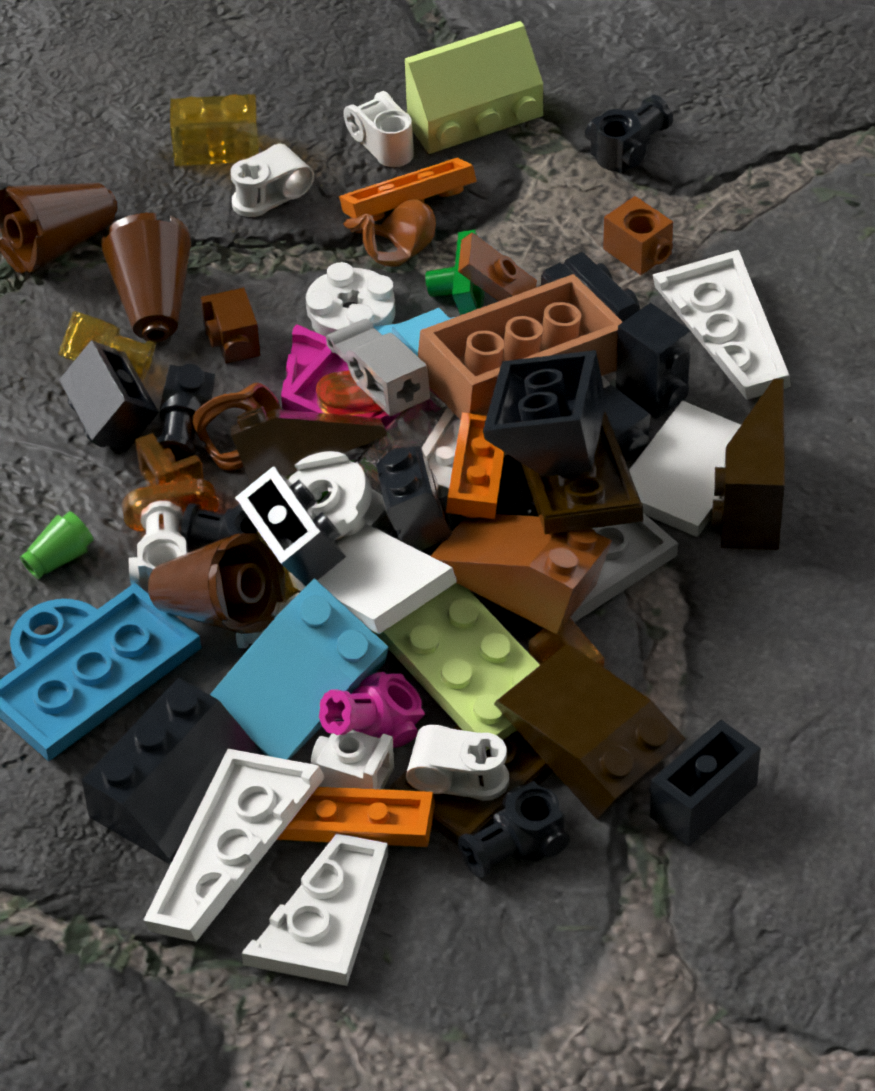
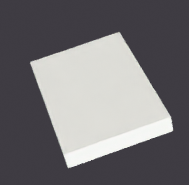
[629,401,741,537]
[289,523,457,634]

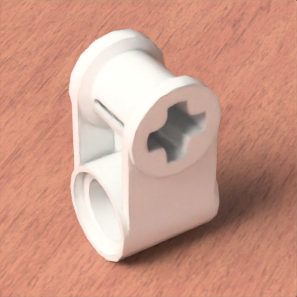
[344,91,414,167]
[231,143,314,217]
[406,725,509,801]

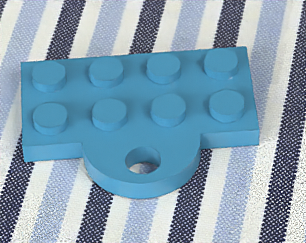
[0,583,201,761]

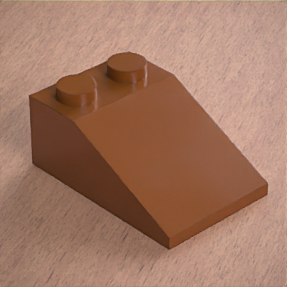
[431,514,612,634]

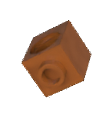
[603,196,673,275]

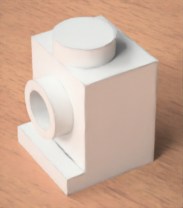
[311,730,394,790]

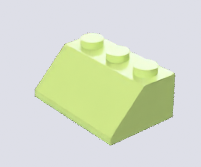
[405,21,543,154]

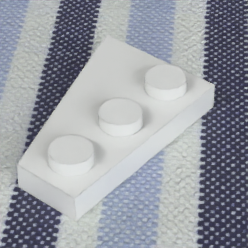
[241,834,388,986]

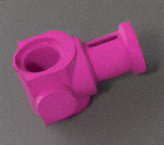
[319,672,425,748]

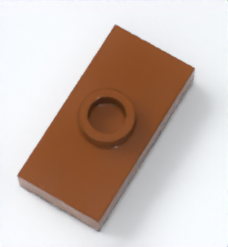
[458,232,537,301]

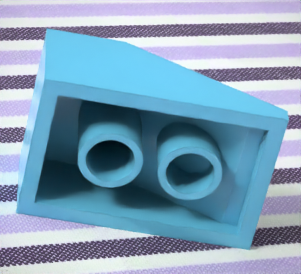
[210,578,388,760]

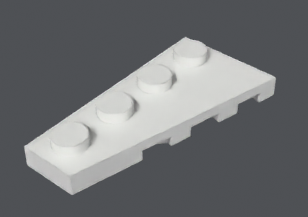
[653,250,791,400]

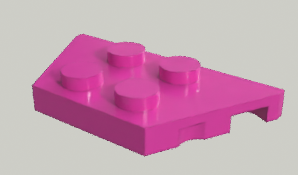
[281,324,444,431]

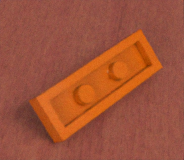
[339,158,477,221]
[446,412,505,519]
[277,787,435,847]

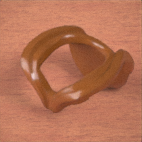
[343,199,436,267]
[193,383,281,471]

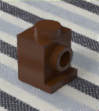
[200,287,261,364]

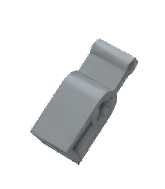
[326,318,430,416]

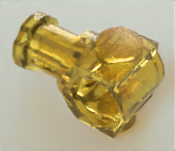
[58,311,156,381]

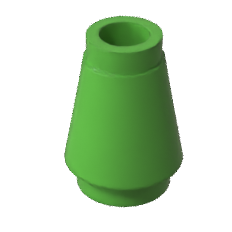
[20,511,94,579]

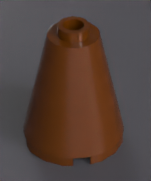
[0,183,118,273]
[102,212,191,343]
[148,533,286,634]

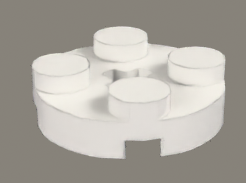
[306,262,396,337]
[289,451,372,539]

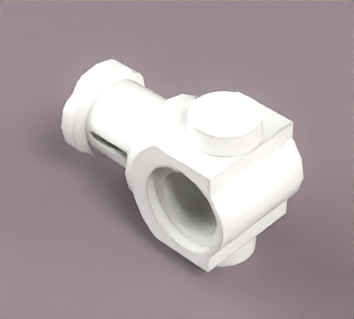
[129,501,188,594]

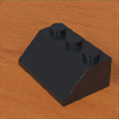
[483,350,606,478]
[82,678,263,864]

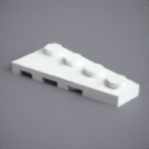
[143,749,325,942]

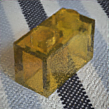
[170,94,260,166]

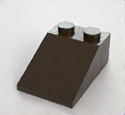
[712,379,785,550]
[231,406,388,484]
[494,643,686,820]

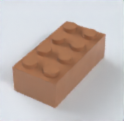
[418,274,622,420]

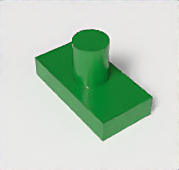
[425,230,485,315]

